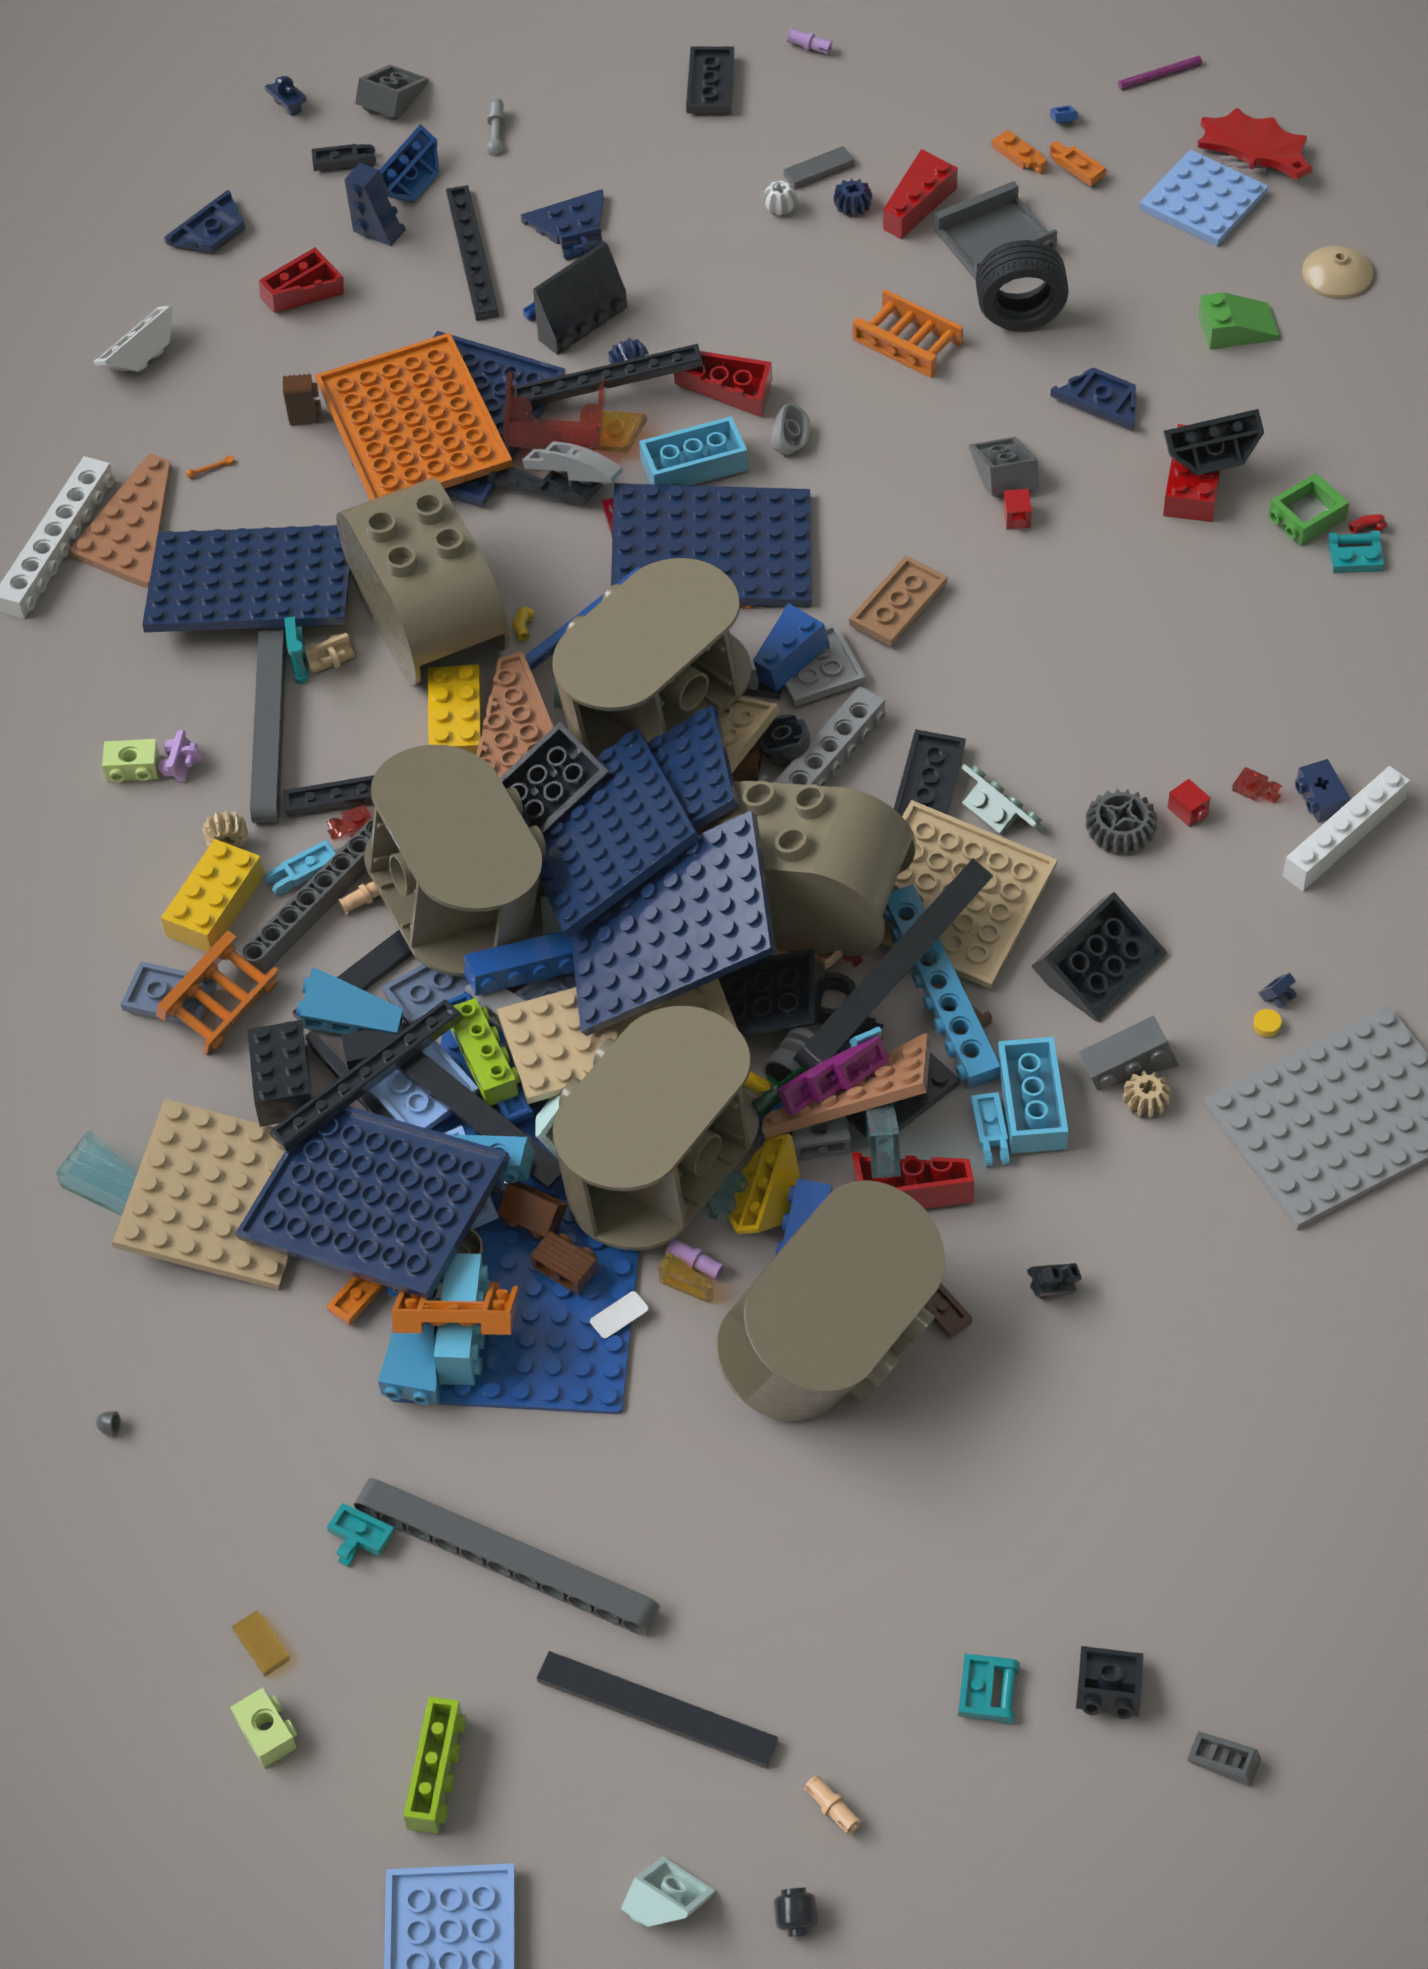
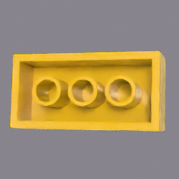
[428,664,483,755]
[161,839,265,952]

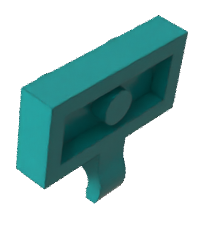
[327,1503,395,1567]

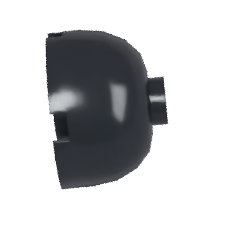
[758,714,811,765]

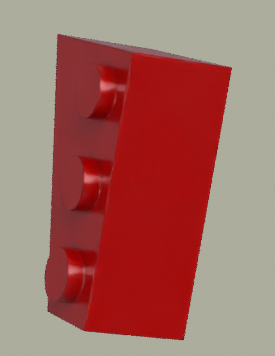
[259,247,344,313]

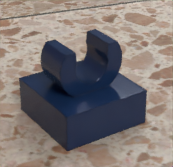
[1258,972,1297,1008]

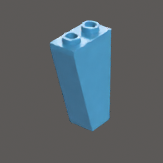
[296,968,403,1035]
[378,1295,440,1405]

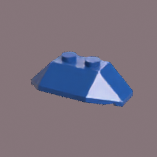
[379,124,439,203]

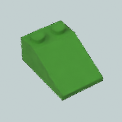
[1198,292,1280,350]

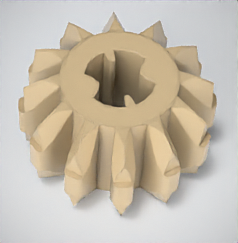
[202,810,248,847]
[1123,1070,1171,1119]

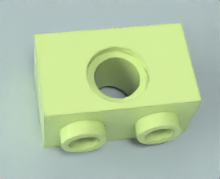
[102,739,160,782]
[230,1688,297,1768]

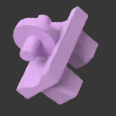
[158,730,203,783]

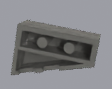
[1079,1015,1179,1090]

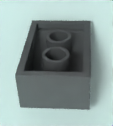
[355,64,429,119]
[969,436,1039,497]

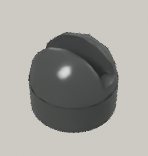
[96,1411,121,1435]

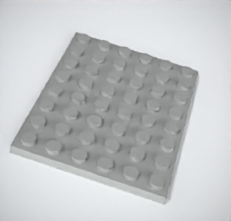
[1202,1005,1428,1230]

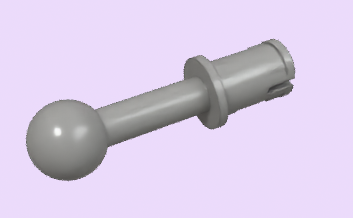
[486,98,505,156]

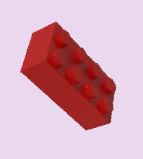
[1163,424,1221,522]

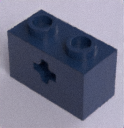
[1295,759,1350,823]

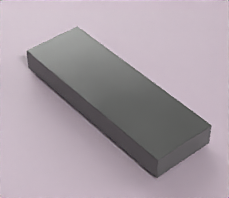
[784,146,854,189]

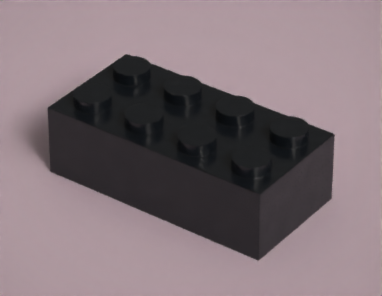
[247,1020,313,1127]

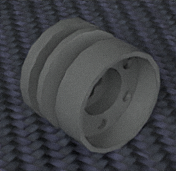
[763,1028,835,1082]

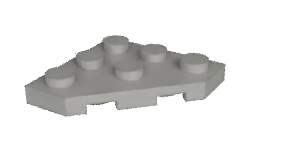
[785,623,866,707]

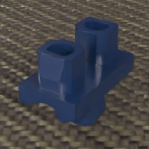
[265,76,307,116]
[559,226,603,259]

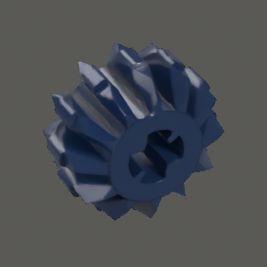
[833,178,872,217]
[608,338,648,364]

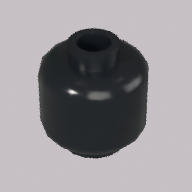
[774,1887,818,1937]

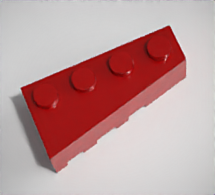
[883,149,958,239]
[673,347,773,418]
[852,1152,974,1209]

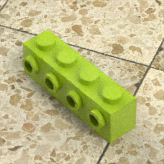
[450,998,520,1106]
[403,1696,466,1834]

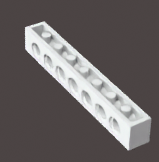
[0,456,114,619]

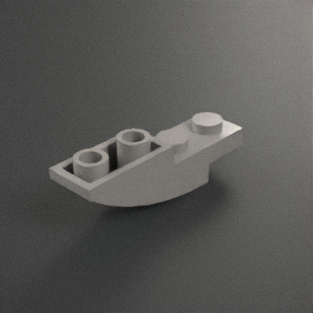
[523,441,623,484]

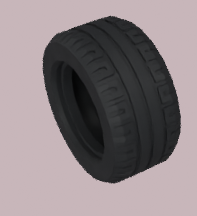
[975,240,1069,331]

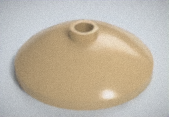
[1302,245,1374,299]

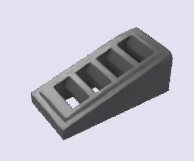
[1187,1731,1261,1786]

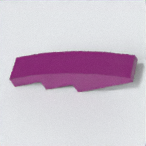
[777,1036,889,1116]

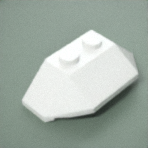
[94,306,173,372]

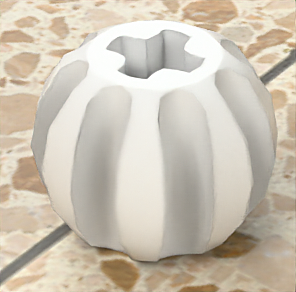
[763,180,798,216]

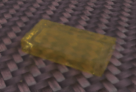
[231,1610,290,1677]

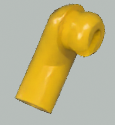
[512,606,535,642]

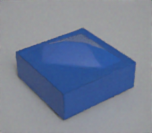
[1050,105,1078,123]

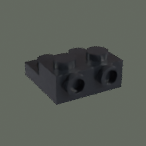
[1076,1646,1144,1719]

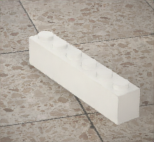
[1283,766,1410,891]

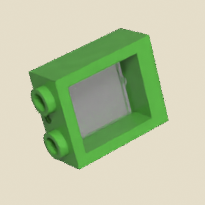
[1268,473,1349,546]

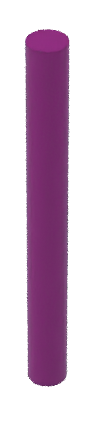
[1118,56,1202,90]

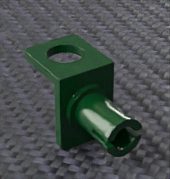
[751,1066,806,1117]

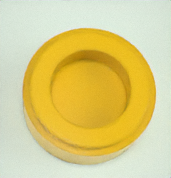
[1253,1009,1282,1037]

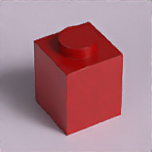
[1003,489,1032,529]
[1167,779,1211,827]

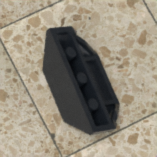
[1163,409,1264,476]

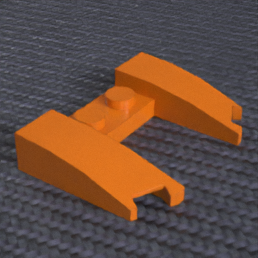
[392,1282,518,1335]

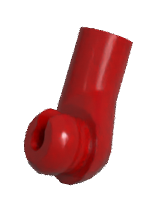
[1348,514,1388,534]

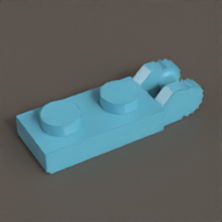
[264,840,336,896]
[970,1092,1010,1167]

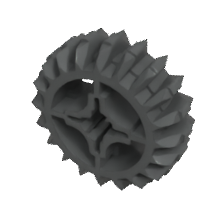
[1085,788,1157,855]

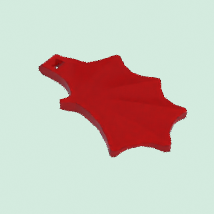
[1197,108,1312,180]

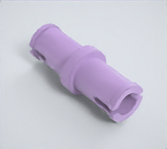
[787,28,833,55]
[666,1238,725,1280]

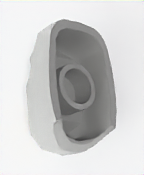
[772,402,809,456]

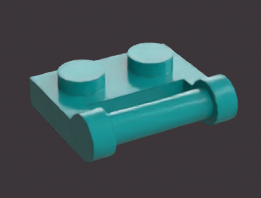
[1328,530,1384,573]
[284,617,309,684]
[958,1653,1020,1725]

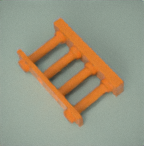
[852,289,963,378]
[156,930,278,1055]

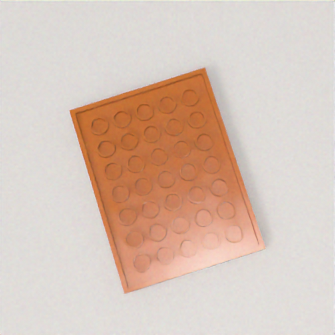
[315,333,513,500]

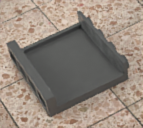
[934,181,1057,279]

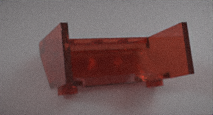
[503,372,608,451]

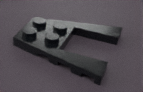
[488,421,603,505]

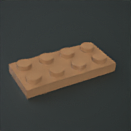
[849,556,947,647]

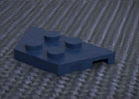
[520,189,604,244]
[164,190,245,253]
[1050,367,1136,430]

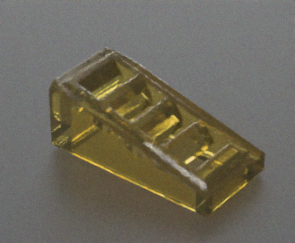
[658,1252,713,1303]

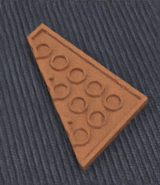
[68,453,171,589]
[476,651,554,778]
[762,1033,931,1138]

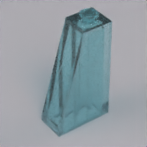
[864,1102,901,1178]
[56,1130,137,1216]

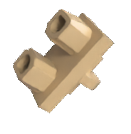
[304,633,355,674]

